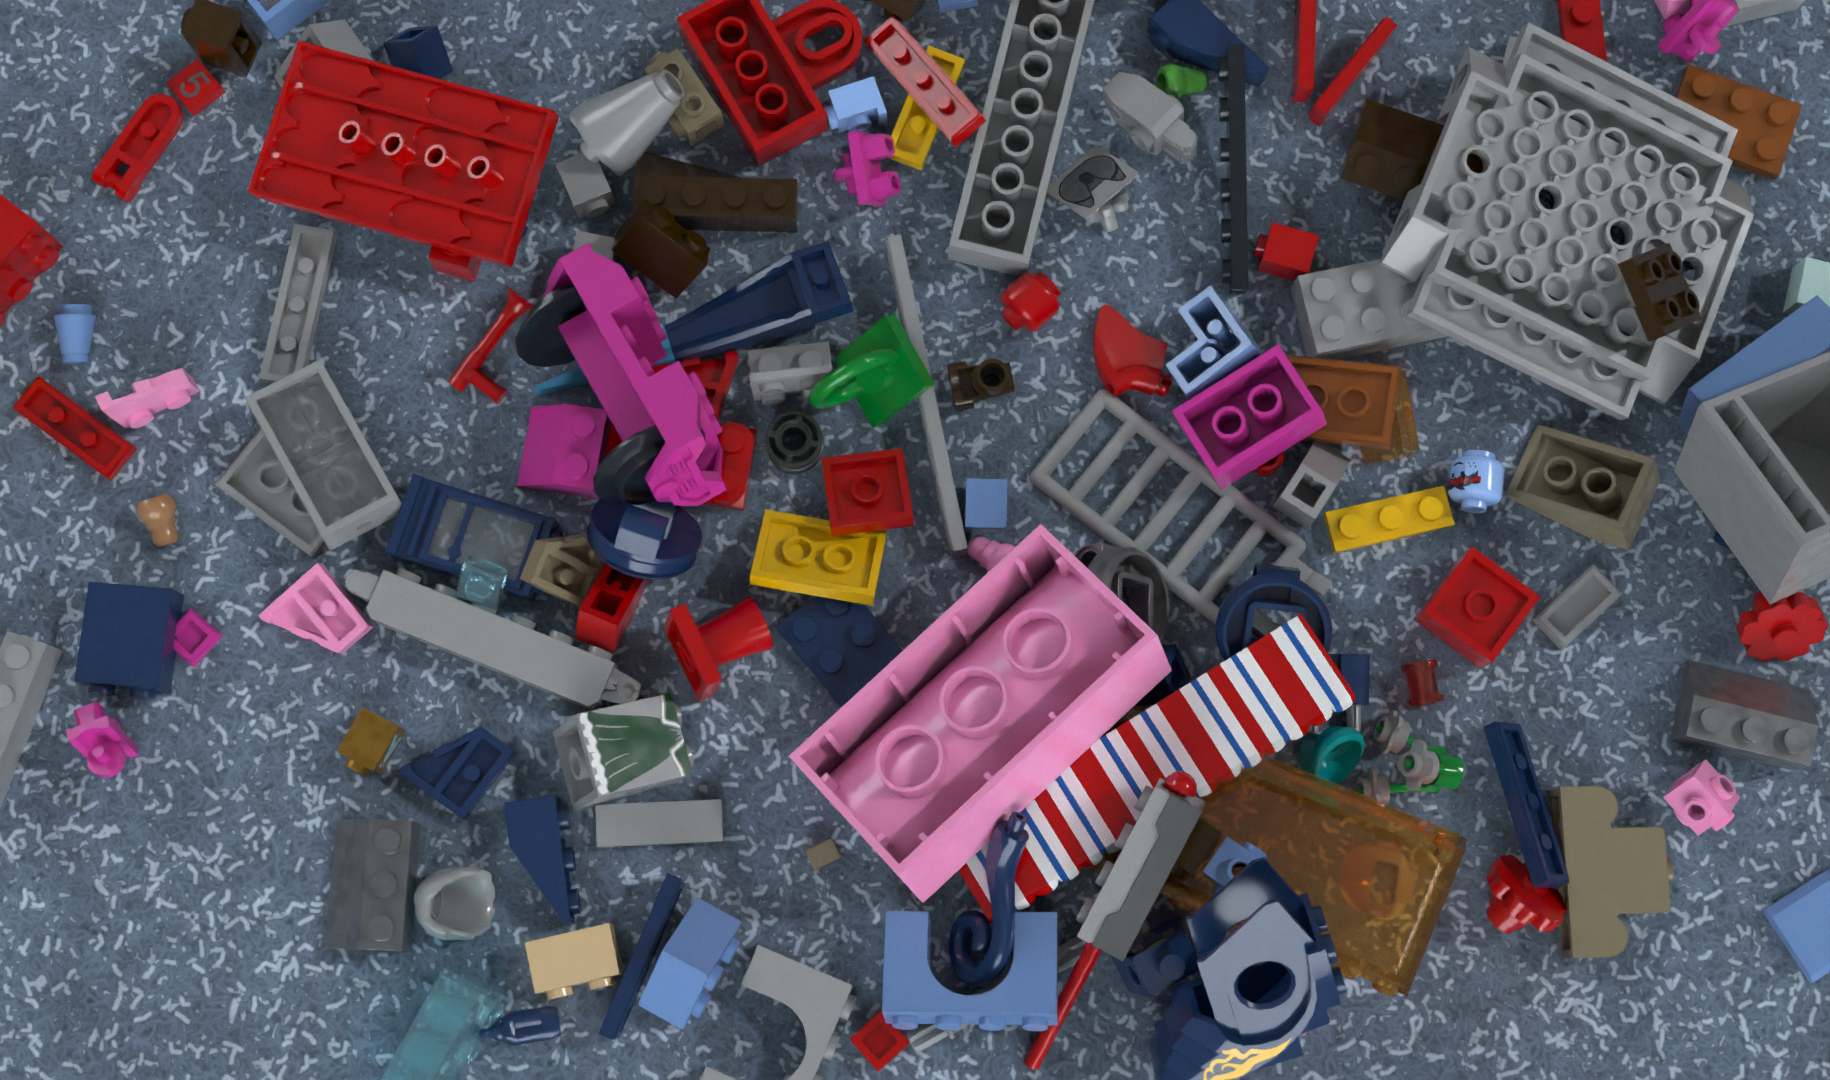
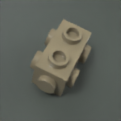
[644,48,724,146]

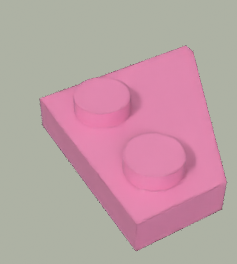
[95,368,199,429]
[258,563,374,653]

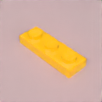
[889,45,965,171]
[1323,486,1455,554]

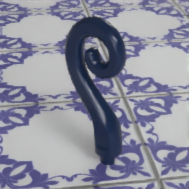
[949,812,1029,986]

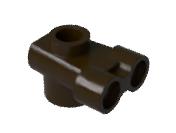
[947,359,1014,411]

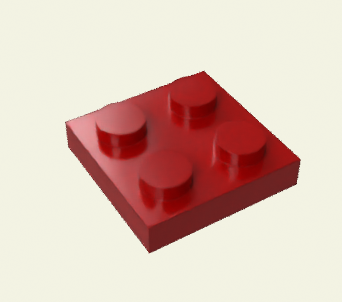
[821,448,914,536]

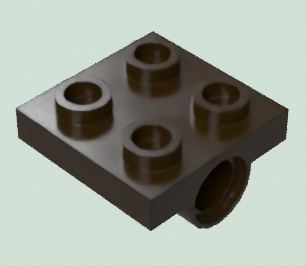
[1618,243,1702,342]

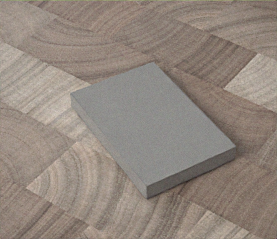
[215,428,325,559]

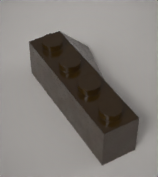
[632,152,799,232]

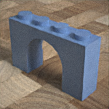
[882,911,1058,1031]

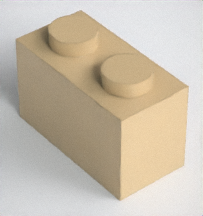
[525,923,624,1000]

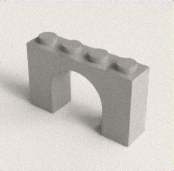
[700,945,857,1080]

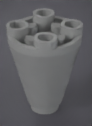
[569,70,685,176]

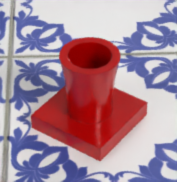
[663,596,773,703]

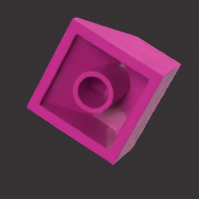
[517,404,611,500]

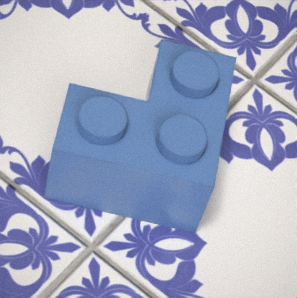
[1166,285,1263,399]
[638,897,742,1030]

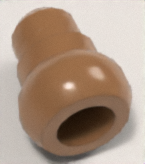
[136,493,179,547]

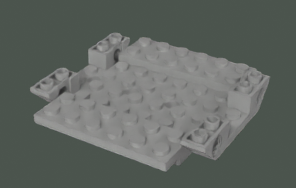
[1379,22,1754,421]

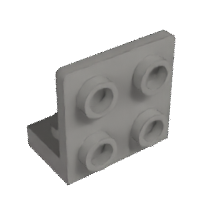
[748,341,833,405]

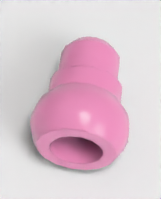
[967,535,1015,573]

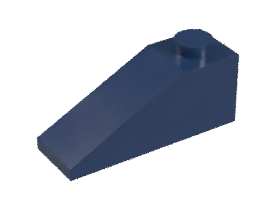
[1147,0,1269,87]

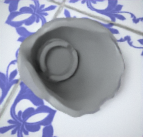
[414,865,496,940]

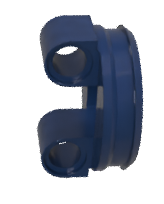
[586,498,702,580]
[1215,563,1332,661]

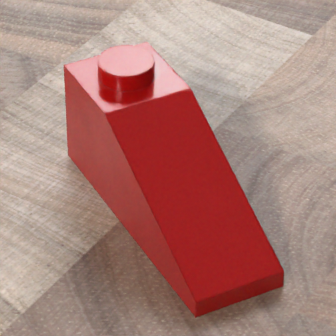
[575,539,666,654]

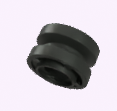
[765,411,823,474]

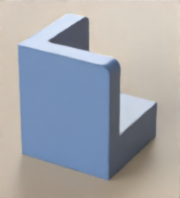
[964,478,1008,534]

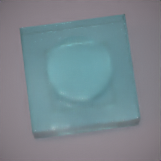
[456,555,508,610]

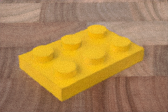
[749,509,887,606]

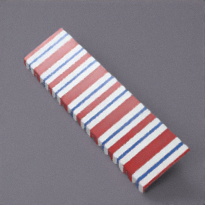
[958,614,1355,923]

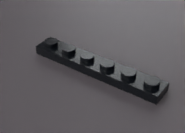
[1218,44,1249,293]

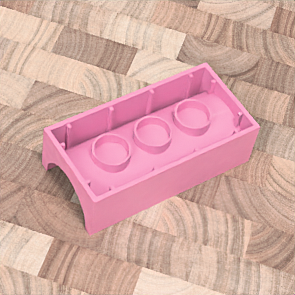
[788,524,1172,903]

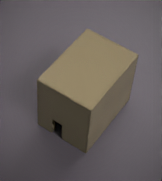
[805,838,841,871]

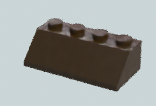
[1339,99,1483,201]

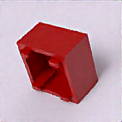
[1413,546,1540,669]

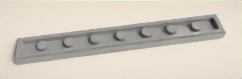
[886,234,968,558]

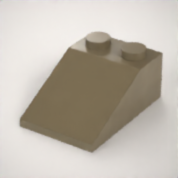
[1505,424,1661,550]

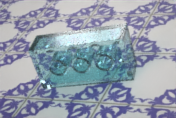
[380,966,504,1080]

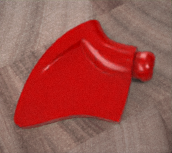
[1093,305,1172,397]

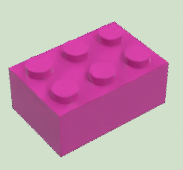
[1172,344,1327,490]

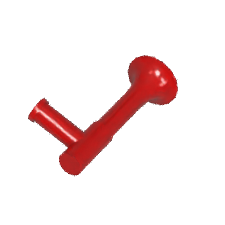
[447,285,533,405]

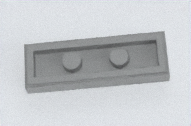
[595,799,724,848]

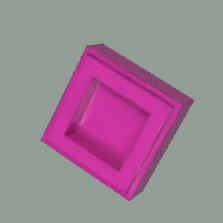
[173,608,223,667]

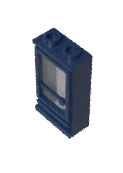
[385,474,563,602]

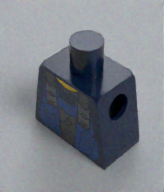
[1110,915,1199,996]

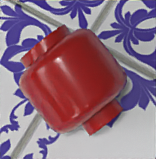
[1000,272,1061,332]

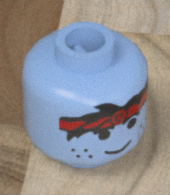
[1448,450,1505,513]

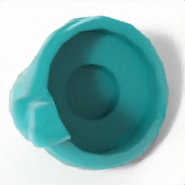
[1297,726,1365,816]

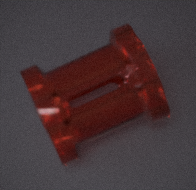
[1400,660,1445,707]

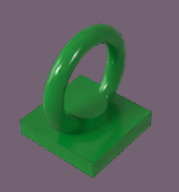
[809,314,935,428]

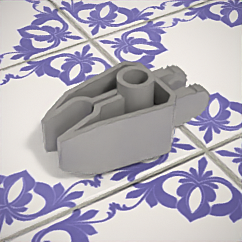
[1103,72,1198,164]

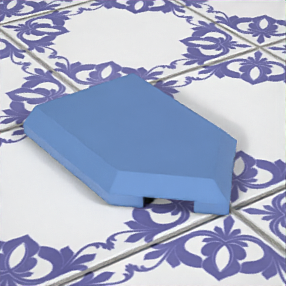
[1762,867,1830,983]

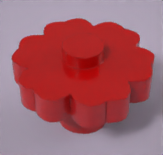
[1736,591,1828,662]
[1486,855,1567,934]

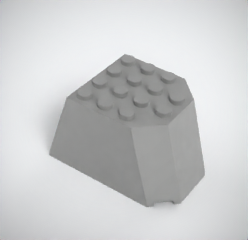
[1674,352,1830,604]

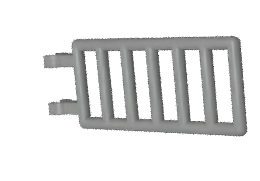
[1030,389,1333,637]

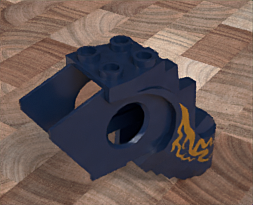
[1149,857,1347,1080]

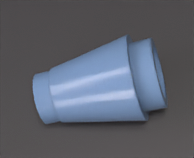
[53,304,96,364]

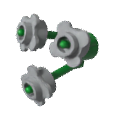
[1356,710,1464,813]

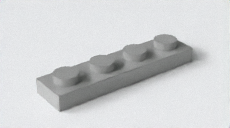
[259,223,338,384]

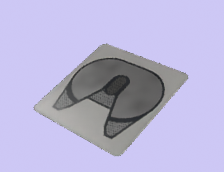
[1047,145,1138,218]

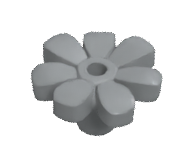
[1080,190,1129,232]

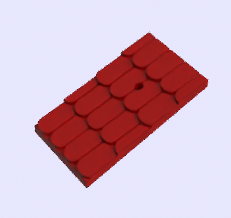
[247,40,559,267]

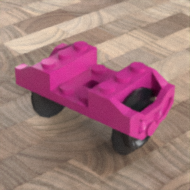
[515,243,727,506]

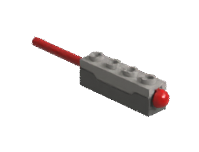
[1023,771,1206,1070]

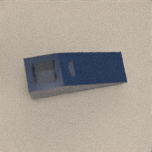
[504,795,581,925]

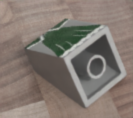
[552,693,694,812]

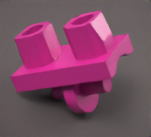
[1658,0,1739,63]
[833,130,901,208]
[66,702,139,778]

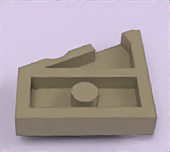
[520,533,605,608]

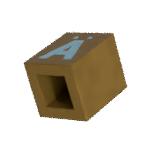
[337,707,406,777]

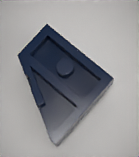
[398,726,517,820]

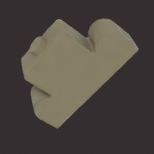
[1549,786,1674,959]

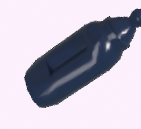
[479,1006,561,1045]

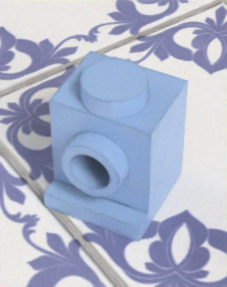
[823,76,887,133]

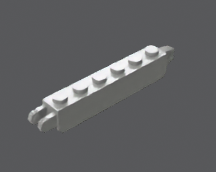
[345,568,643,711]

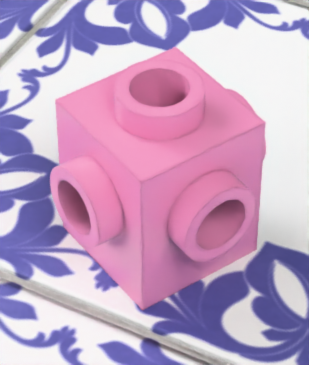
[1663,759,1740,836]

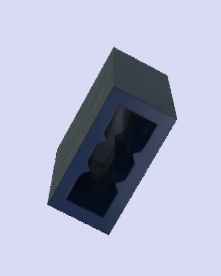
[74,582,184,699]

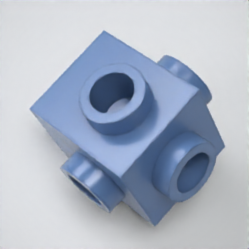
[1203,836,1268,894]

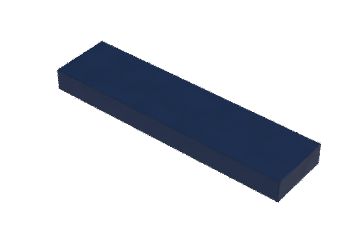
[1483,722,1570,888]
[599,873,685,1040]

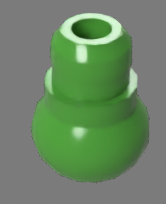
[1156,64,1208,100]

